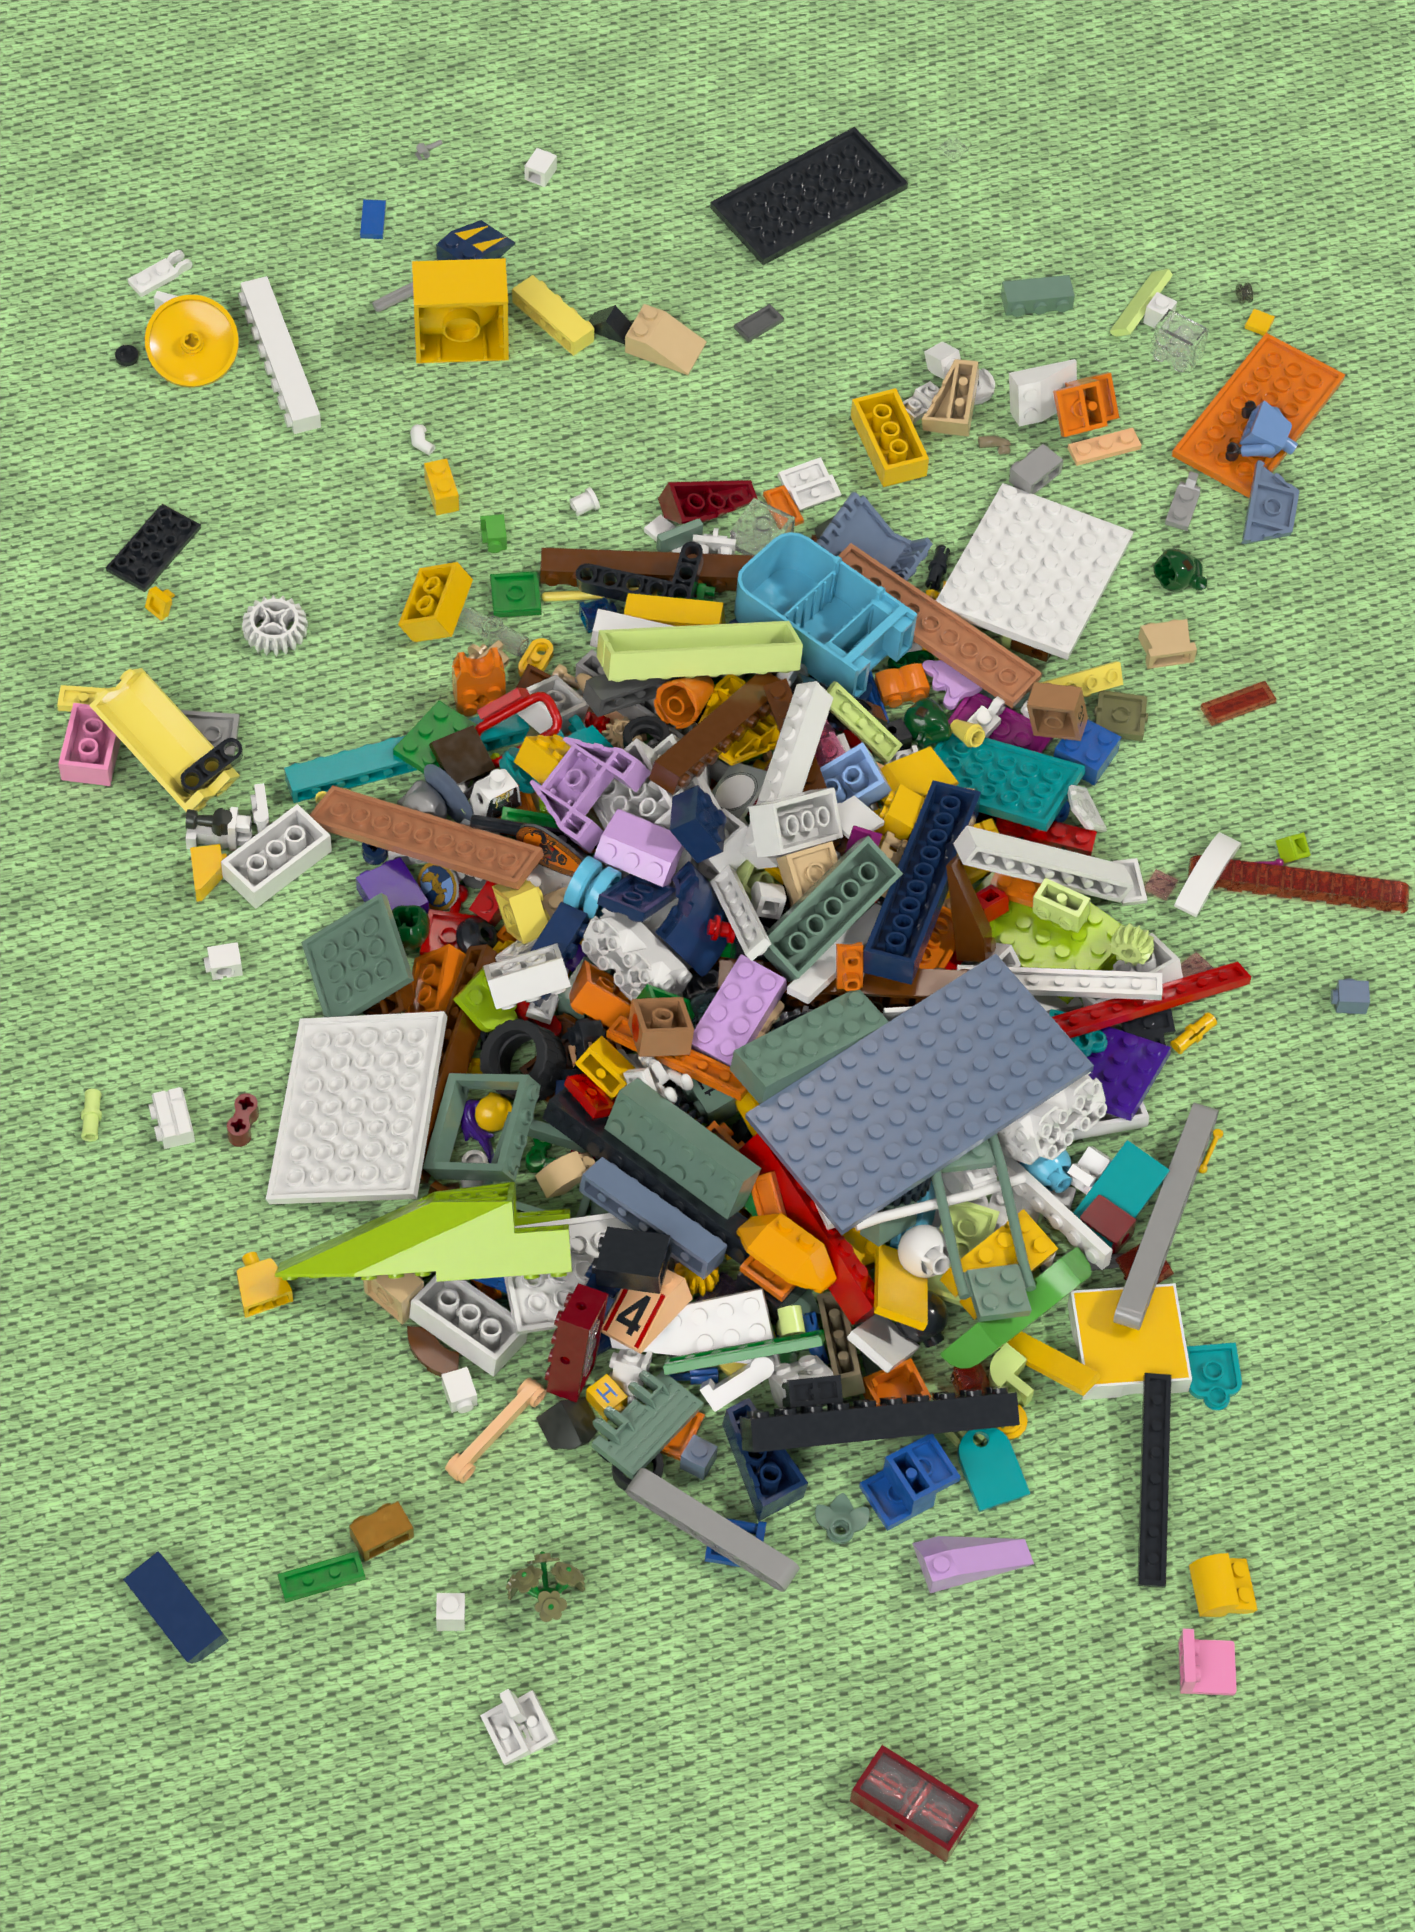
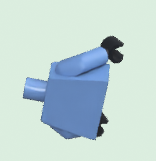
[1225,400,1298,461]

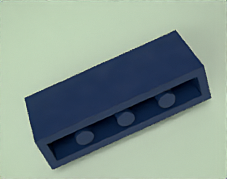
[123,1551,229,1664]

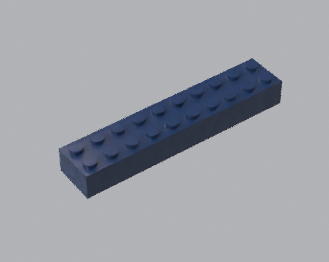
[863,780,981,985]

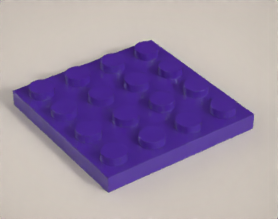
[1087,1027,1171,1121]

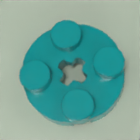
[499,748,542,794]

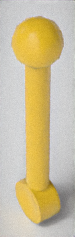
[1198,1129,1223,1174]

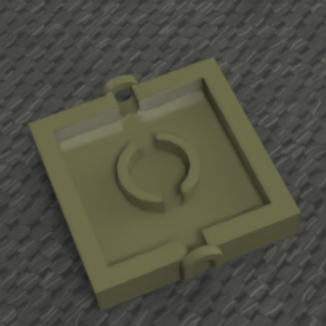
[1094,690,1148,741]

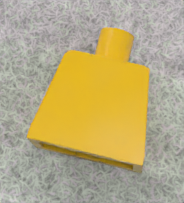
[236,1252,293,1318]

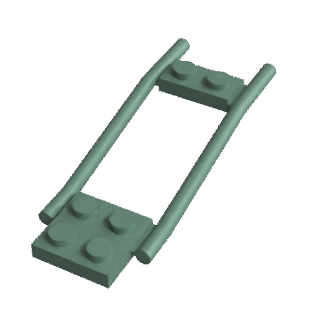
[931,1134,1036,1322]

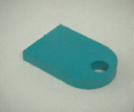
[957,1428,1031,1512]

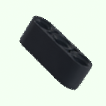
[180,738,243,795]

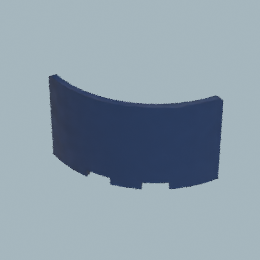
[655,861,729,976]

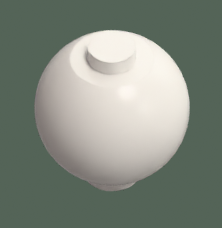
[898,1225,950,1278]

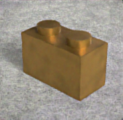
[349,1501,414,1562]

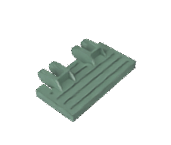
[591,1370,704,1479]

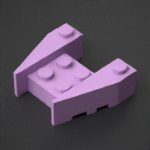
[530,737,651,853]

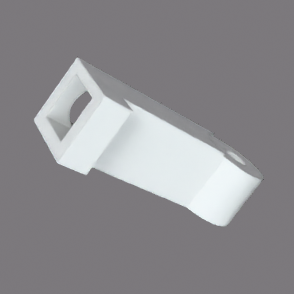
[700,1355,775,1412]

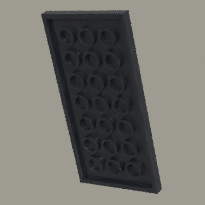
[710,127,908,265]

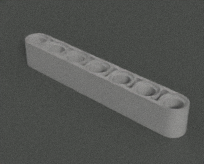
[625,1468,800,1592]

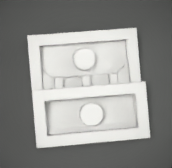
[777,457,842,511]
[480,1690,559,1765]

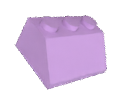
[593,809,684,887]

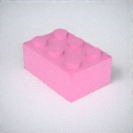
[58,703,121,786]

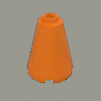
[654,675,715,729]

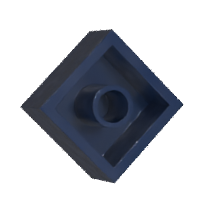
[670,785,727,863]

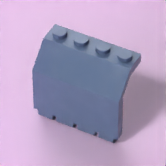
[816,492,933,581]

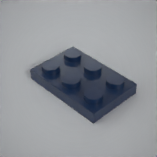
[597,874,676,922]

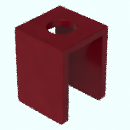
[1080,1195,1136,1254]

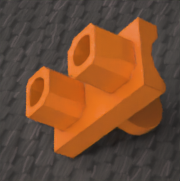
[836,942,863,991]

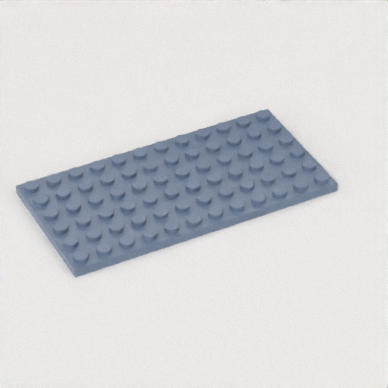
[745,954,1094,1235]

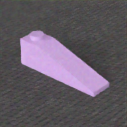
[913,1536,1034,1593]

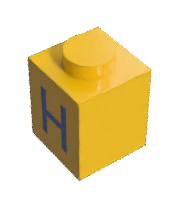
[586,1374,628,1422]

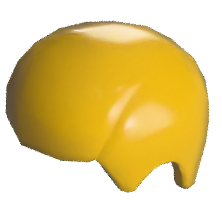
[475,1092,512,1132]

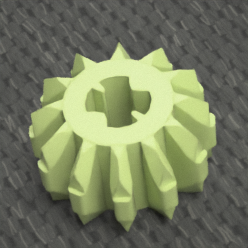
[1110,923,1154,966]

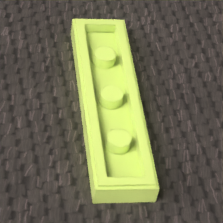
[1110,269,1173,337]
[826,681,903,763]

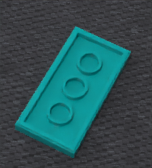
[1073,1140,1170,1249]

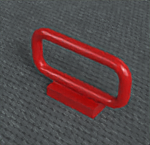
[475,688,562,768]

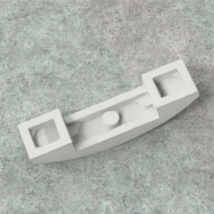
[1174,832,1241,917]

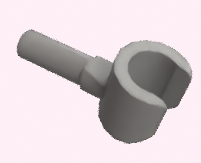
[415,140,443,161]

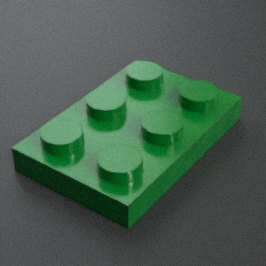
[393,701,477,774]

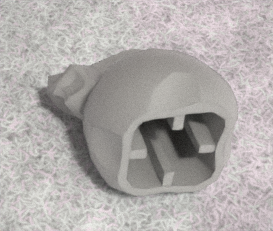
[397,780,447,819]

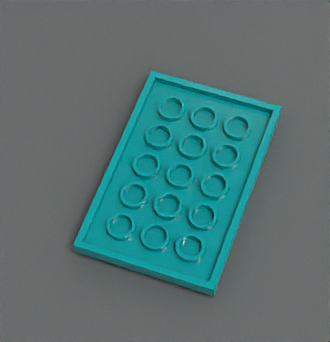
[934,732,1085,832]

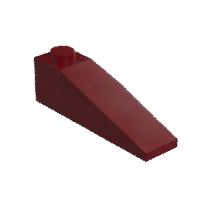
[658,480,758,524]

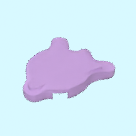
[922,660,983,710]

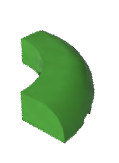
[940,1247,1092,1369]

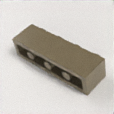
[817,1292,866,1398]

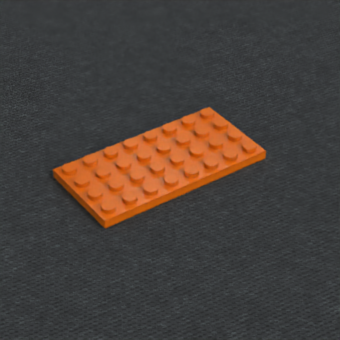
[1172,333,1345,498]

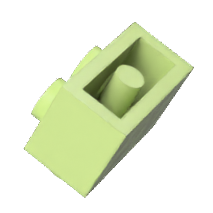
[1033,878,1090,933]

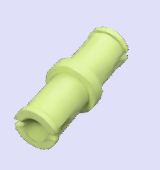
[81,1089,102,1142]

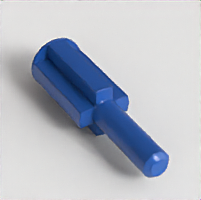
[668,1367,719,1385]

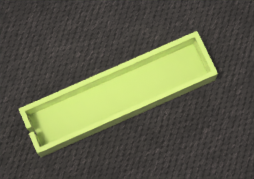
[597,621,803,682]

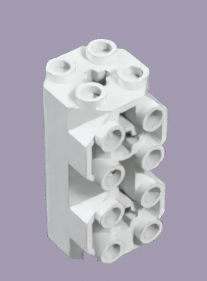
[581,908,692,1001]
[997,1072,1107,1165]

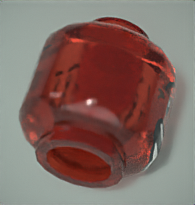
[950,1363,990,1395]

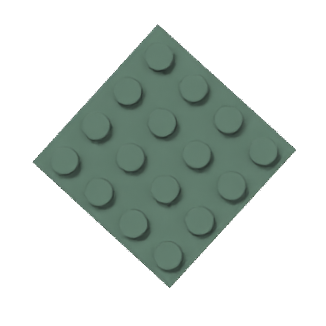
[301,893,414,1017]

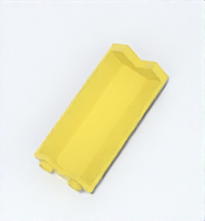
[89,668,240,812]

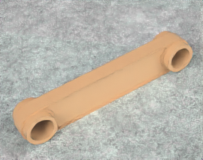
[445,1377,547,1483]

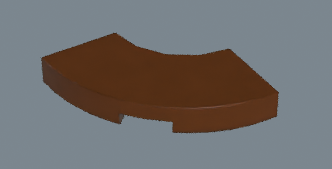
[407,1326,459,1377]

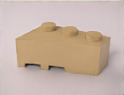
[922,359,979,437]

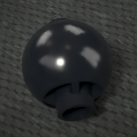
[895,1290,948,1348]

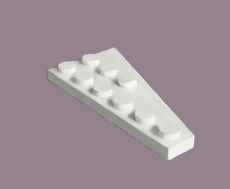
[610,1288,781,1367]

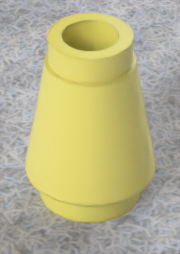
[950,719,985,747]

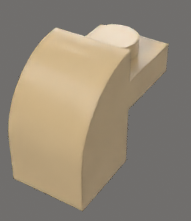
[535,1151,595,1198]

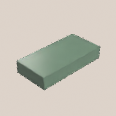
[656,518,703,552]

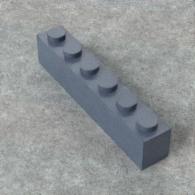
[579,1157,727,1280]

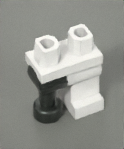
[185,807,252,851]

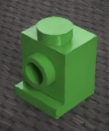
[480,514,507,553]

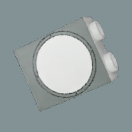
[712,763,767,827]

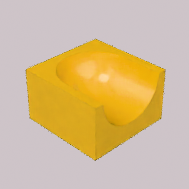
[412,258,509,363]

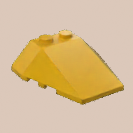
[698,674,780,766]

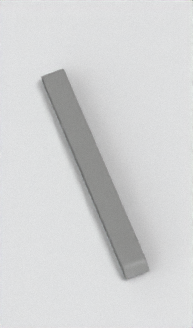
[1113,1103,1219,1330]

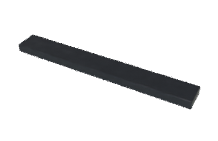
[1138,1373,1171,1588]

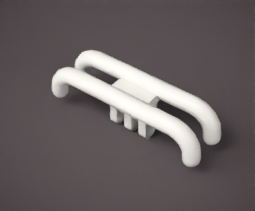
[617,1049,693,1103]

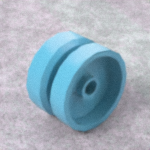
[563,856,622,919]

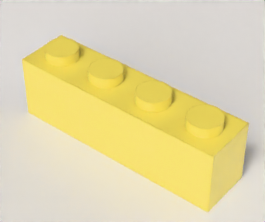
[512,275,594,356]

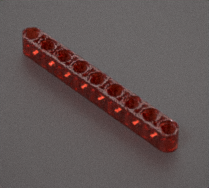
[1188,855,1410,914]

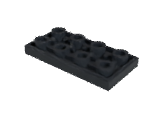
[106,504,201,592]

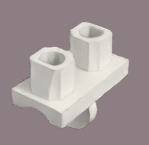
[693,528,736,555]

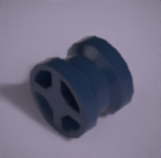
[362,843,388,865]

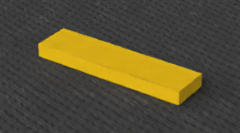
[1001,1332,1100,1396]

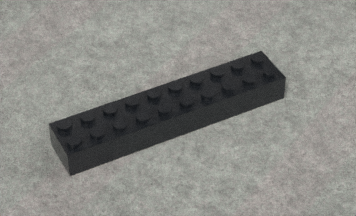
[739,1386,1020,1452]

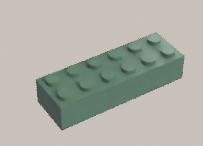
[763,836,903,982]
[730,990,889,1104]
[604,1078,761,1220]

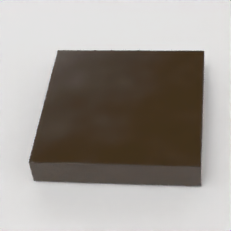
[429,725,496,786]

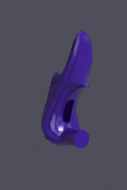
[460,1099,494,1163]

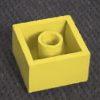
[492,880,550,944]

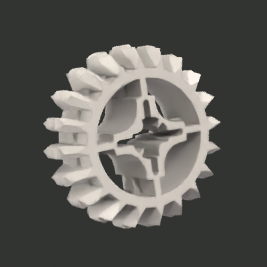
[242,594,308,657]

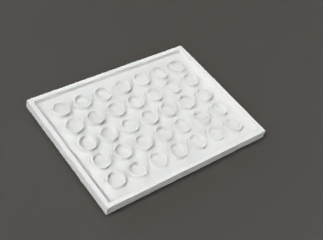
[936,483,1134,660]
[266,1011,447,1204]

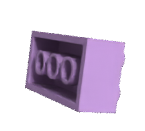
[691,954,787,1067]

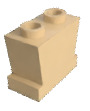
[1138,619,1197,669]

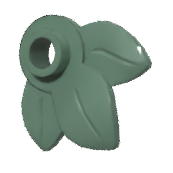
[815,1493,870,1544]

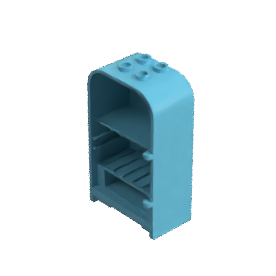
[734,532,917,698]

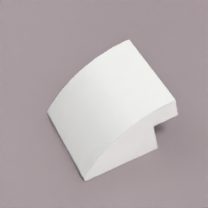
[592,734,722,829]

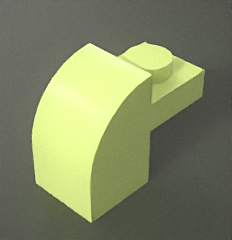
[988,1343,1034,1407]

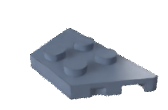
[1242,460,1300,544]

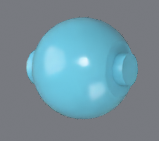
[1019,1149,1072,1193]

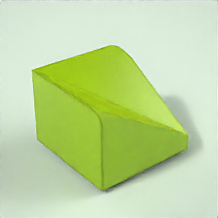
[1275,832,1311,863]

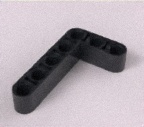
[576,541,703,602]

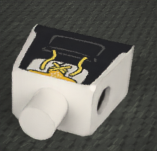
[469,769,521,818]

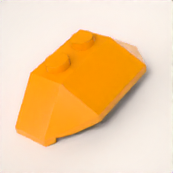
[737,1213,837,1294]

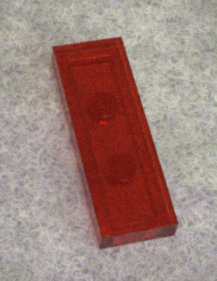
[1200,681,1276,726]

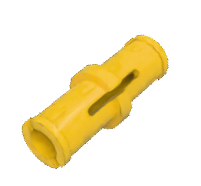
[1170,1012,1217,1054]

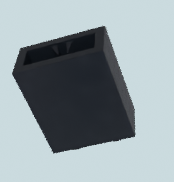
[592,1226,672,1294]

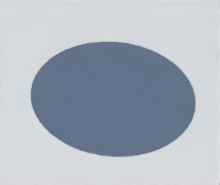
[424,764,474,823]

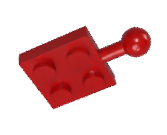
[420,884,479,956]

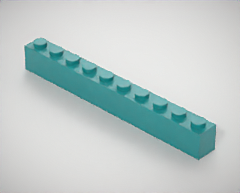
[284,713,529,803]

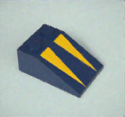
[436,220,516,261]

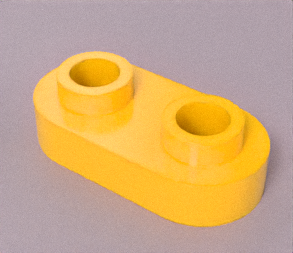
[518,638,553,677]

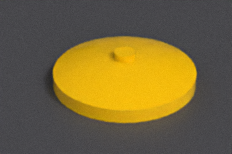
[145,295,239,387]

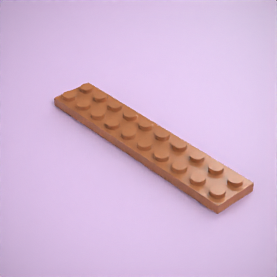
[838,543,1042,708]
[310,785,544,890]

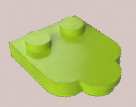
[453,967,518,1032]

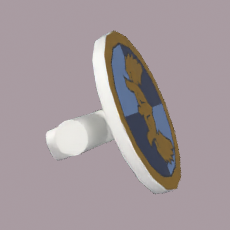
[417,863,465,911]

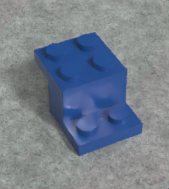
[859,1434,961,1531]

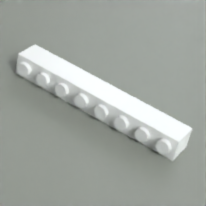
[238,276,321,434]
[740,681,833,869]
[953,826,1134,903]

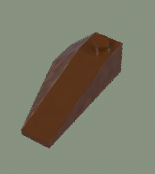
[946,856,996,962]

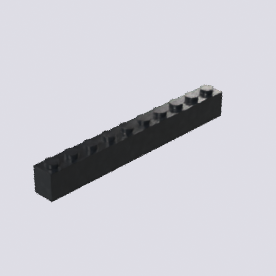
[542,1087,750,1265]

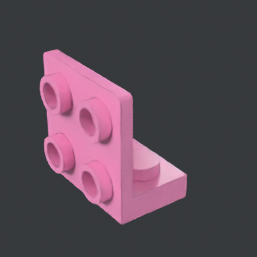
[1178,1629,1237,1695]

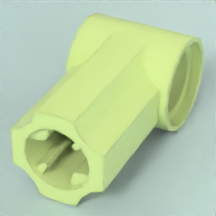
[775,1305,805,1337]

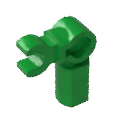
[525,1138,557,1173]

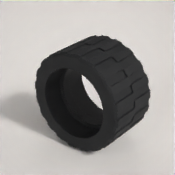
[479,1019,567,1101]

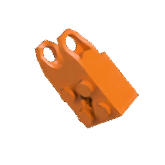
[452,647,506,716]

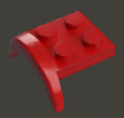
[564,1045,617,1119]

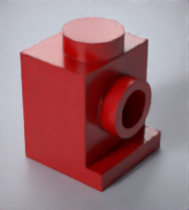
[976,884,1009,924]

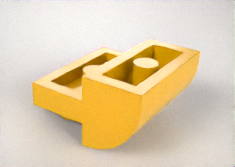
[1189,1553,1258,1617]

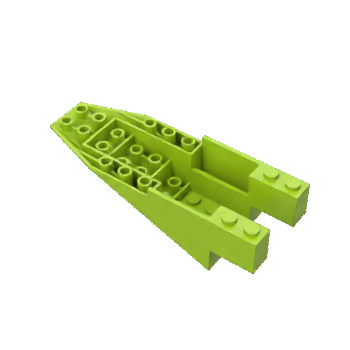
[275,1182,572,1282]

